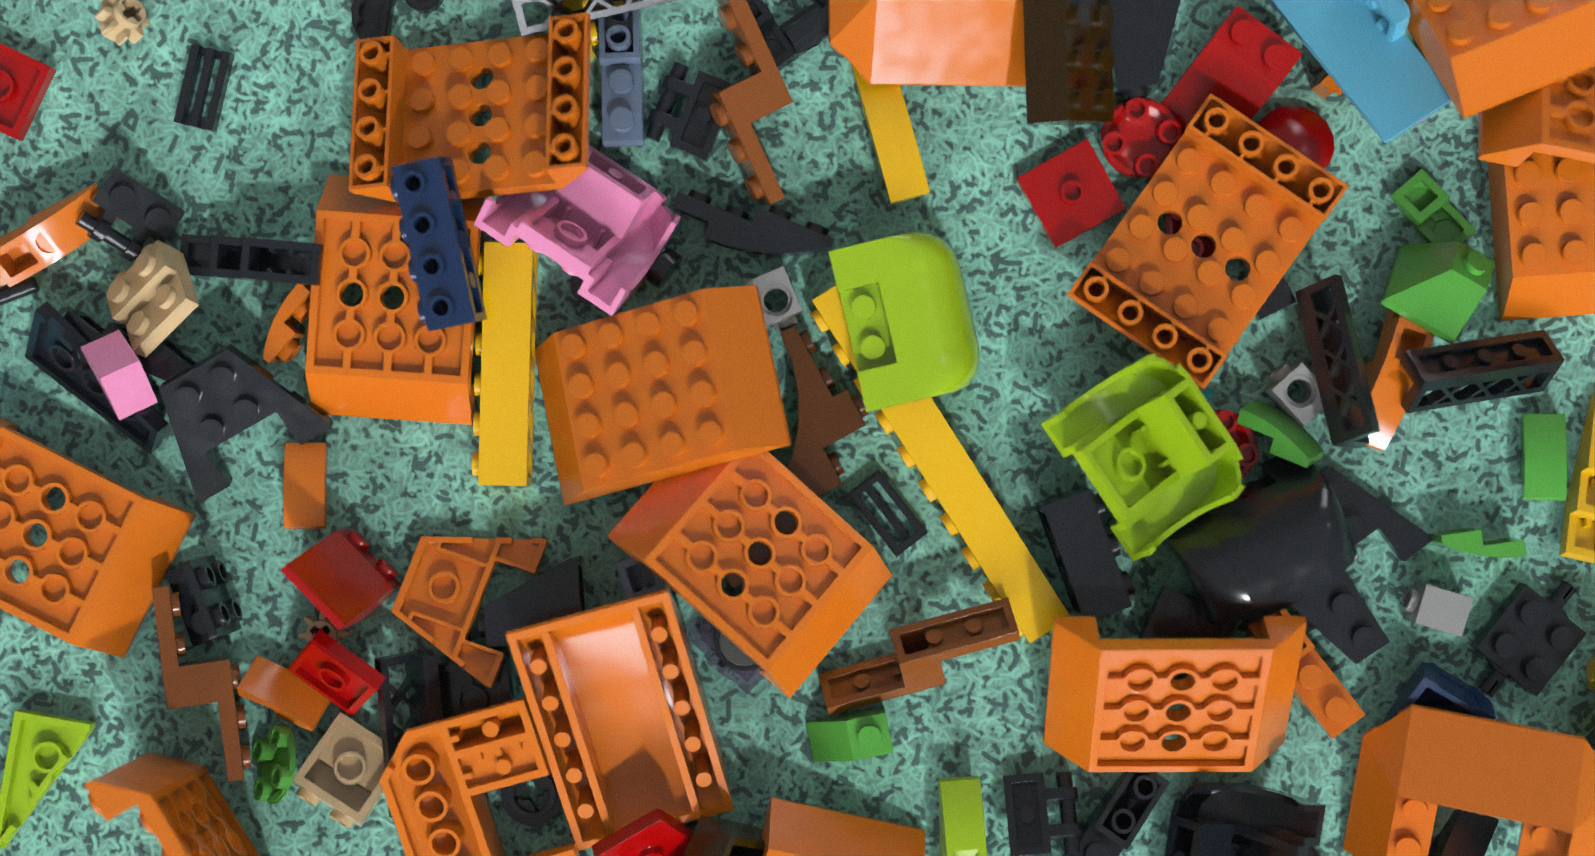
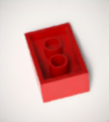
[1162,5,1303,131]
[280,528,402,630]

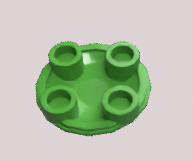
[252,723,297,805]

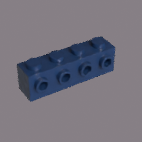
[390,156,487,332]

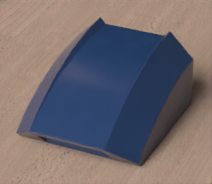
[1382,662,1496,724]

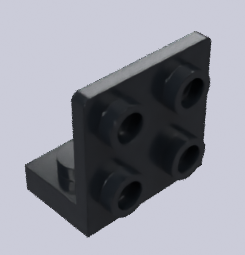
[165,555,243,647]

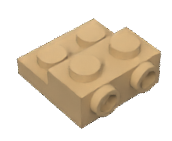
[106,240,199,358]
[293,712,385,829]

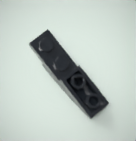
[672,189,834,256]
[1062,772,1170,856]

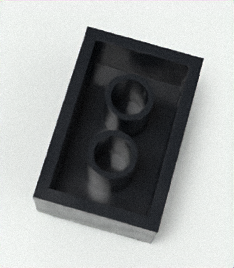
[1034,487,1135,619]

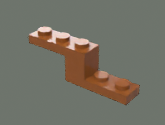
[709,0,793,205]
[152,584,251,782]
[818,597,1020,716]

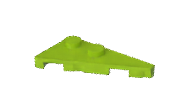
[0,709,96,849]

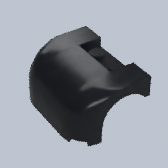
[1162,456,1359,627]
[1164,782,1326,856]

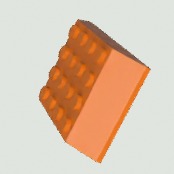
[1405,0,1595,119]
[1487,152,1595,321]
[535,285,792,505]
[506,589,734,851]

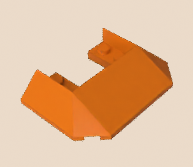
[828,0,1026,87]
[379,697,580,856]
[1343,704,1595,856]

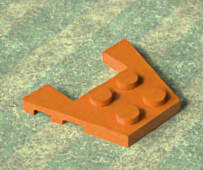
[391,536,549,690]

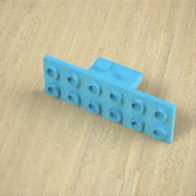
[1269,0,1452,143]

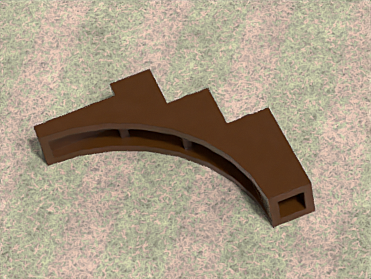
[725,326,869,588]

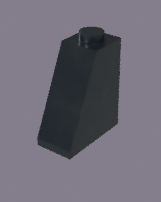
[1110,0,1181,101]
[478,556,586,647]

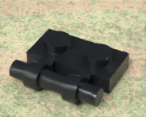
[645,62,731,162]
[75,165,186,262]
[1003,771,1083,856]

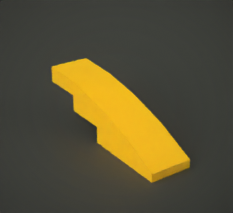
[851,64,930,205]
[1559,393,1595,564]

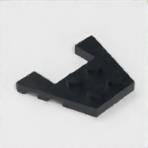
[159,344,333,503]
[1296,466,1433,634]

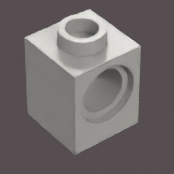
[746,266,803,332]
[1263,362,1323,426]
[1402,581,1474,637]

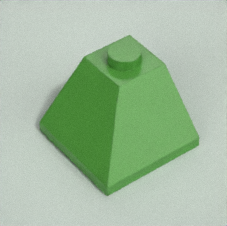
[1380,242,1495,344]

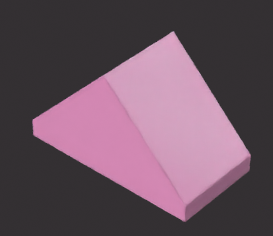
[80,330,158,421]

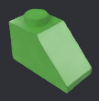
[806,706,894,762]

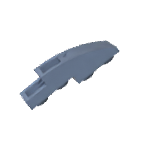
[598,0,645,147]

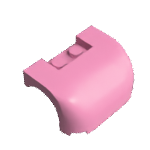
[474,145,681,316]

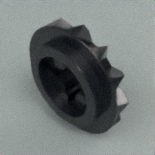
[501,770,562,826]

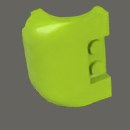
[828,232,980,412]
[1041,353,1245,561]

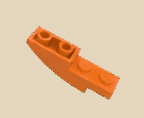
[0,183,118,287]
[1365,308,1435,451]
[1244,609,1366,739]

